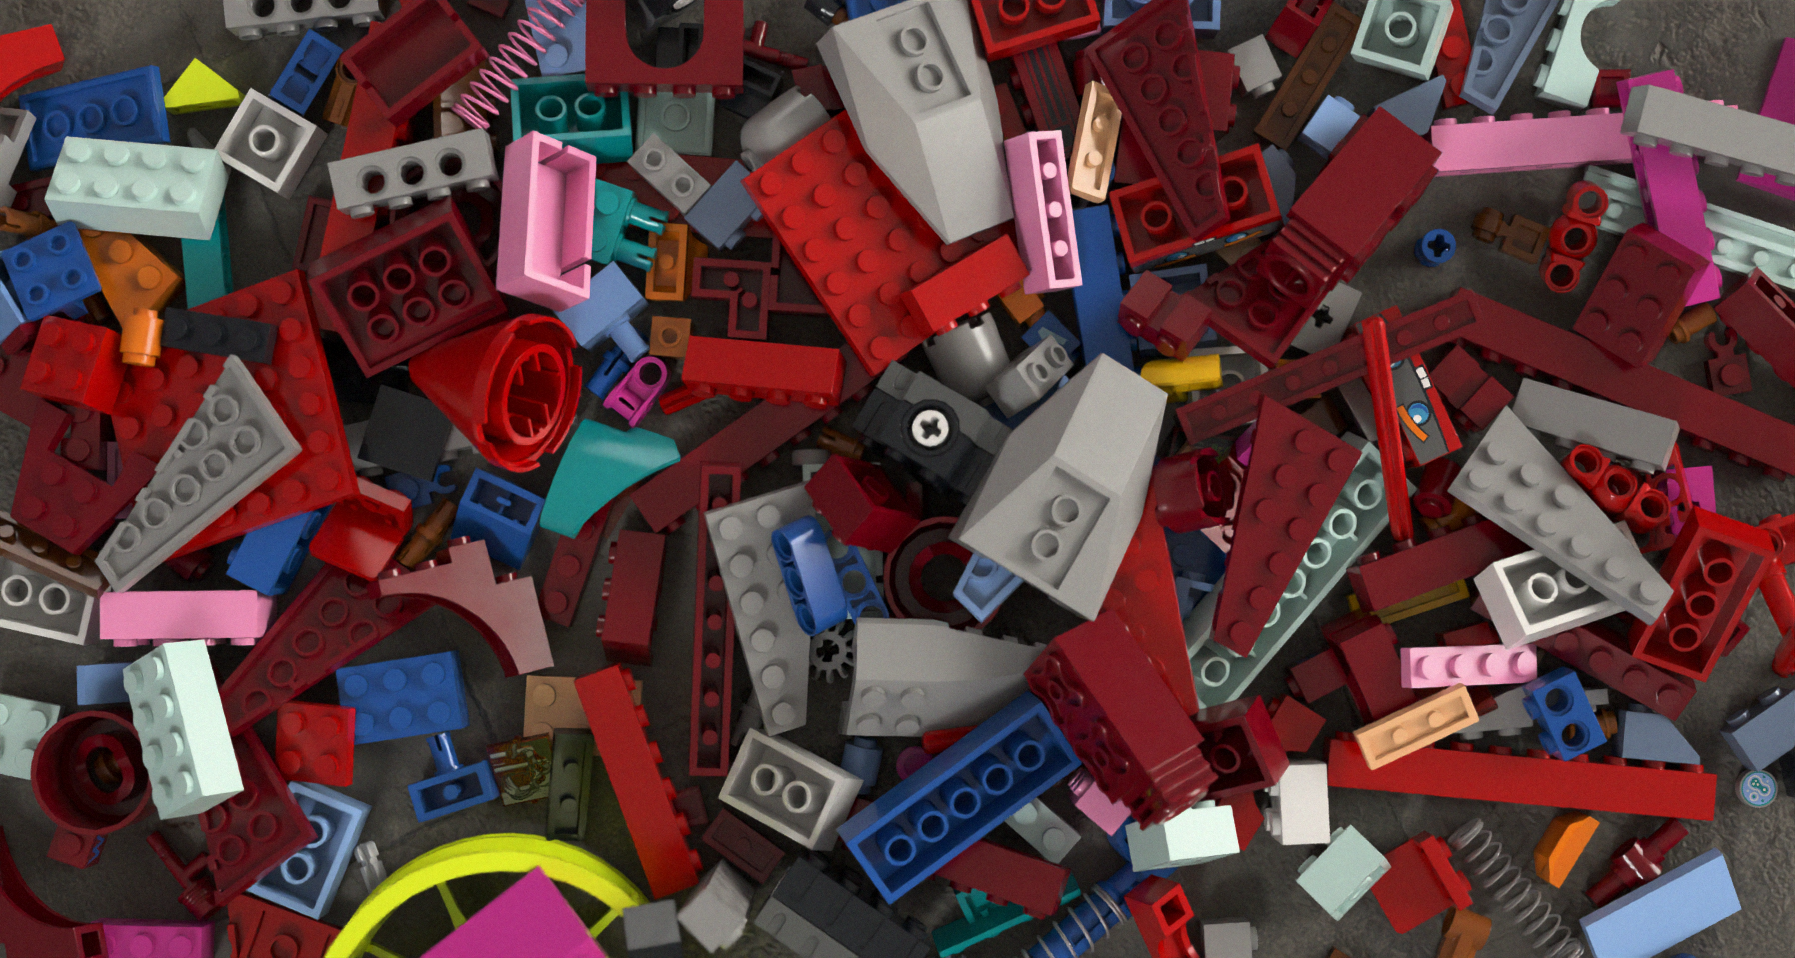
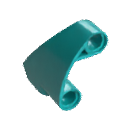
[540,418,681,539]

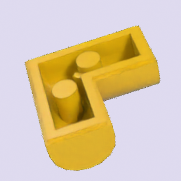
[1140,353,1223,403]

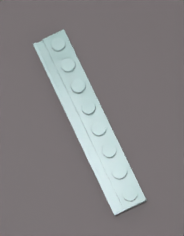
[1578,165,1795,293]

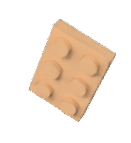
[523,675,643,756]

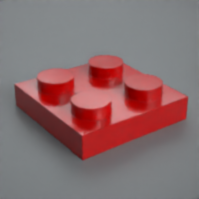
[275,700,356,787]

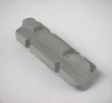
[354,841,397,911]

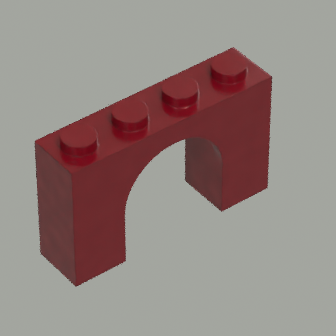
[585,0,744,99]

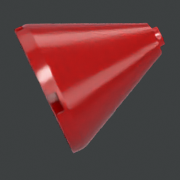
[409,314,582,472]

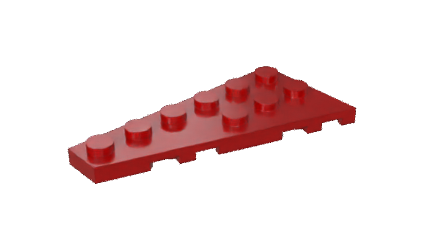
[1098,481,1200,717]

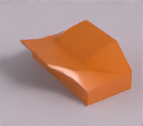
[645,223,708,302]
[1533,810,1600,888]

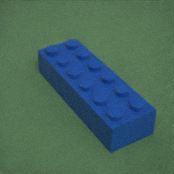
[836,690,1083,905]

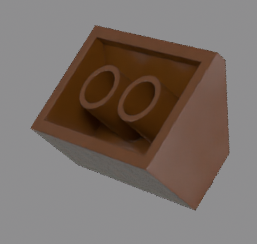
[433,47,500,157]

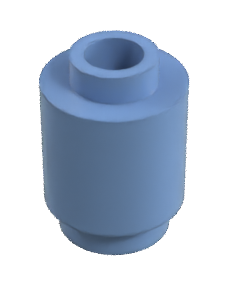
[840,735,883,794]

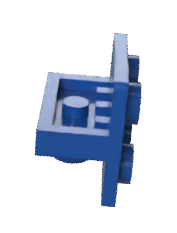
[1,221,102,322]

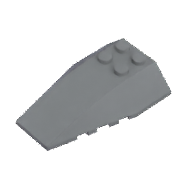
[838,617,1050,737]

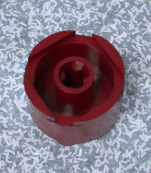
[1150,447,1234,534]

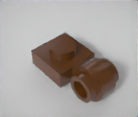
[1471,207,1550,265]

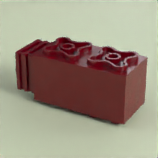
[1255,106,1442,310]
[1023,609,1219,831]

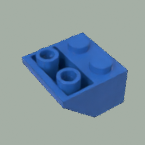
[450,468,546,570]

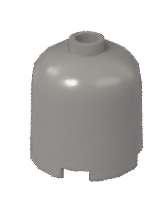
[740,85,831,172]
[921,311,1010,407]

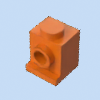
[995,279,1046,327]

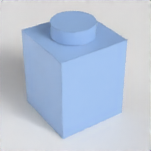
[1296,95,1360,160]

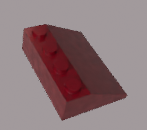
[308,195,508,378]

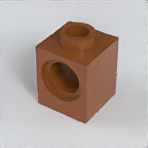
[649,316,695,361]

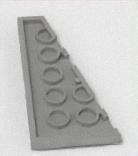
[95,354,303,593]
[1447,405,1674,626]
[703,480,817,737]

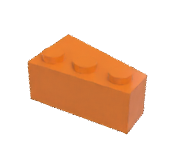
[77,228,186,328]

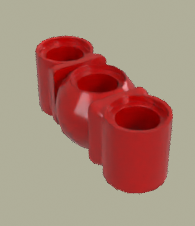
[1539,180,1609,293]
[1559,444,1671,534]

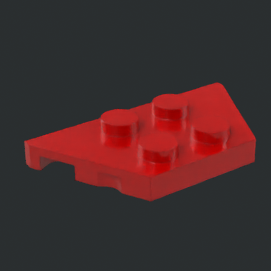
[227,892,344,958]

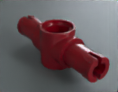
[1585,817,1689,908]

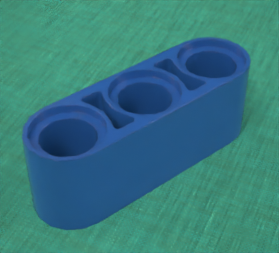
[771,515,848,636]
[824,530,889,625]

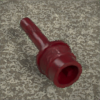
[744,20,808,70]
[146,831,223,923]

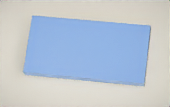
[1579,847,1741,958]

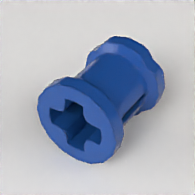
[1414,229,1456,267]

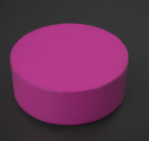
[896,745,933,780]

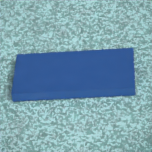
[18,65,171,172]

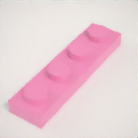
[1400,643,1537,688]

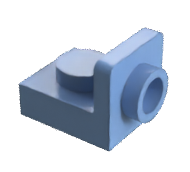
[1174,570,1214,622]

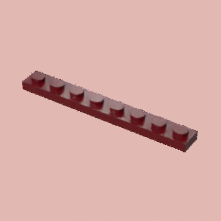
[1175,289,1487,445]

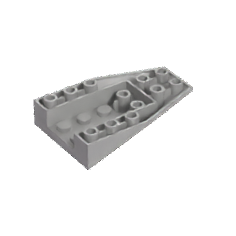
[816,0,1014,245]
[948,353,1168,621]

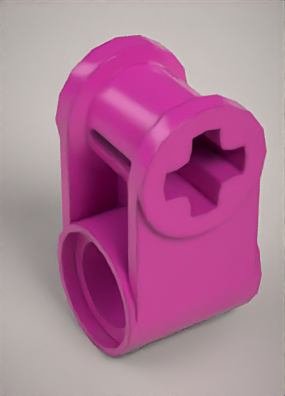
[603,356,672,428]

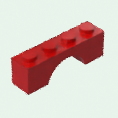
[1214,693,1326,851]
[1124,875,1200,958]

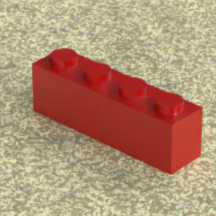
[681,336,847,409]

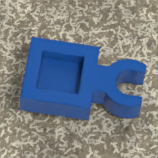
[385,465,458,510]

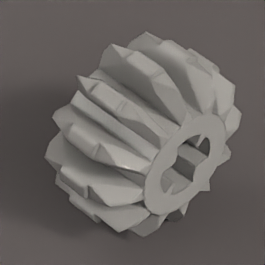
[809,621,855,683]

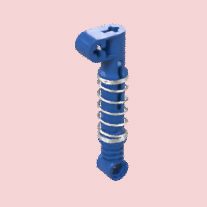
[1012,815,1179,958]

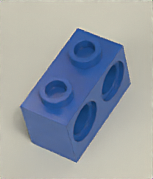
[267,28,343,117]
[1522,666,1607,762]

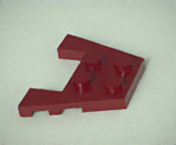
[10,398,158,555]

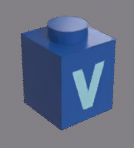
[1021,310,1081,363]

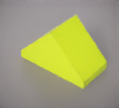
[164,58,246,115]

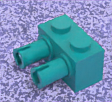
[590,179,670,272]

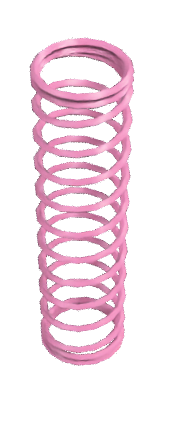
[451,0,585,130]

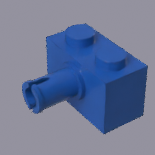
[407,731,501,823]

